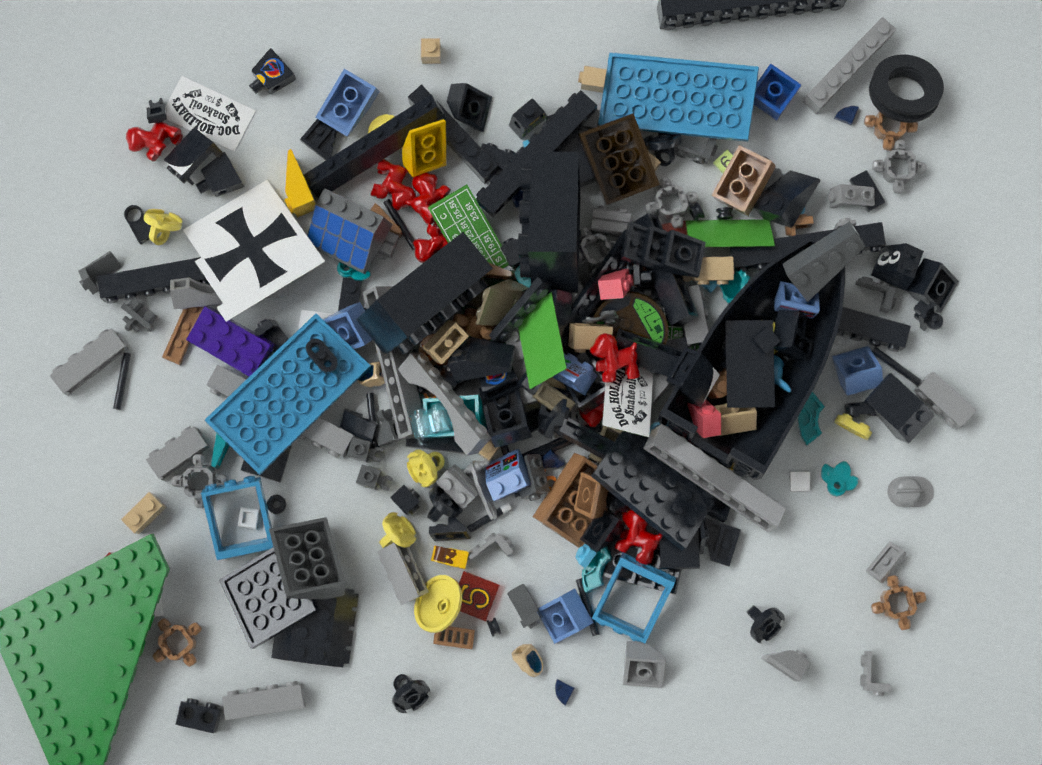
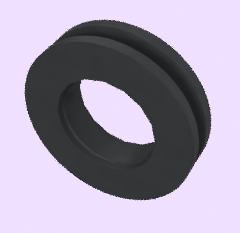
[869,54,944,123]

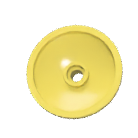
[414,575,462,633]

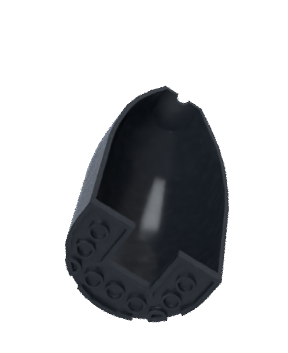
[658,237,845,480]

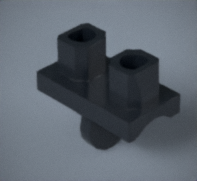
[621,261,653,287]
[914,300,943,331]

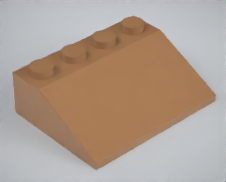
[532,452,608,548]

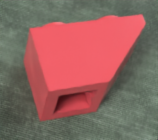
[598,269,633,300]
[687,399,721,438]

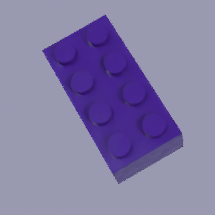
[186,306,276,377]

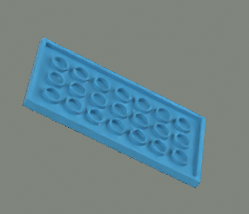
[598,52,759,142]
[204,314,371,475]

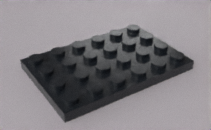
[591,431,717,551]

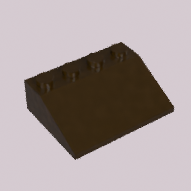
[578,113,660,205]

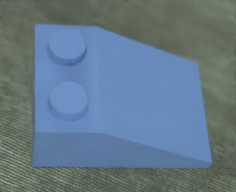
[315,69,380,137]

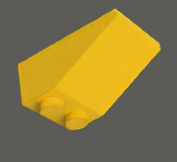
[402,119,447,177]
[284,149,316,218]

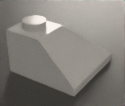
[623,641,666,688]
[762,649,809,682]

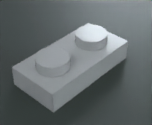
[866,541,906,584]

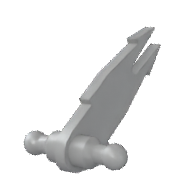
[462,458,498,520]

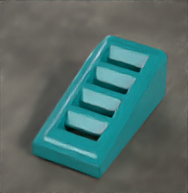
[211,433,229,469]

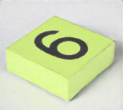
[713,150,733,174]

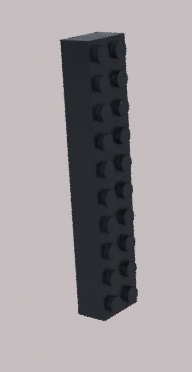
[657,0,847,30]

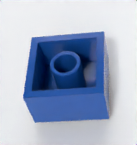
[754,64,801,121]

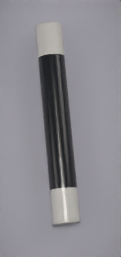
[466,503,512,533]

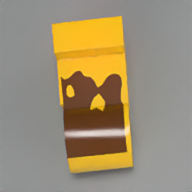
[431,546,469,570]

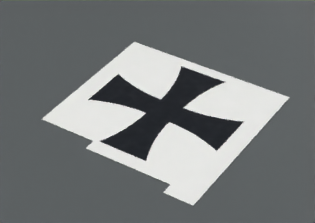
[183,180,325,322]

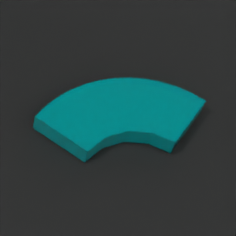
[798,392,825,446]
[582,546,613,593]

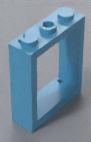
[201,476,273,560]
[592,552,676,644]

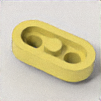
[834,413,872,440]

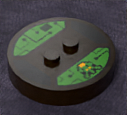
[592,292,668,359]

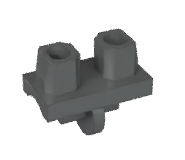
[121,298,157,332]

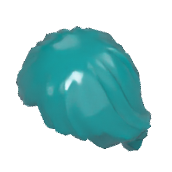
[719,270,750,303]

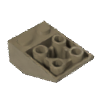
[476,279,529,325]

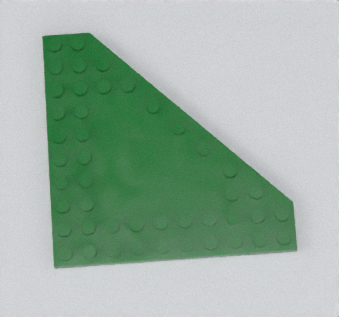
[0,533,170,765]

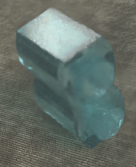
[409,403,453,439]

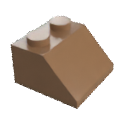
[574,472,609,519]

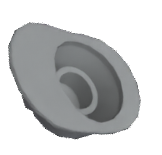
[887,476,934,507]

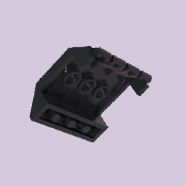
[271,588,359,668]

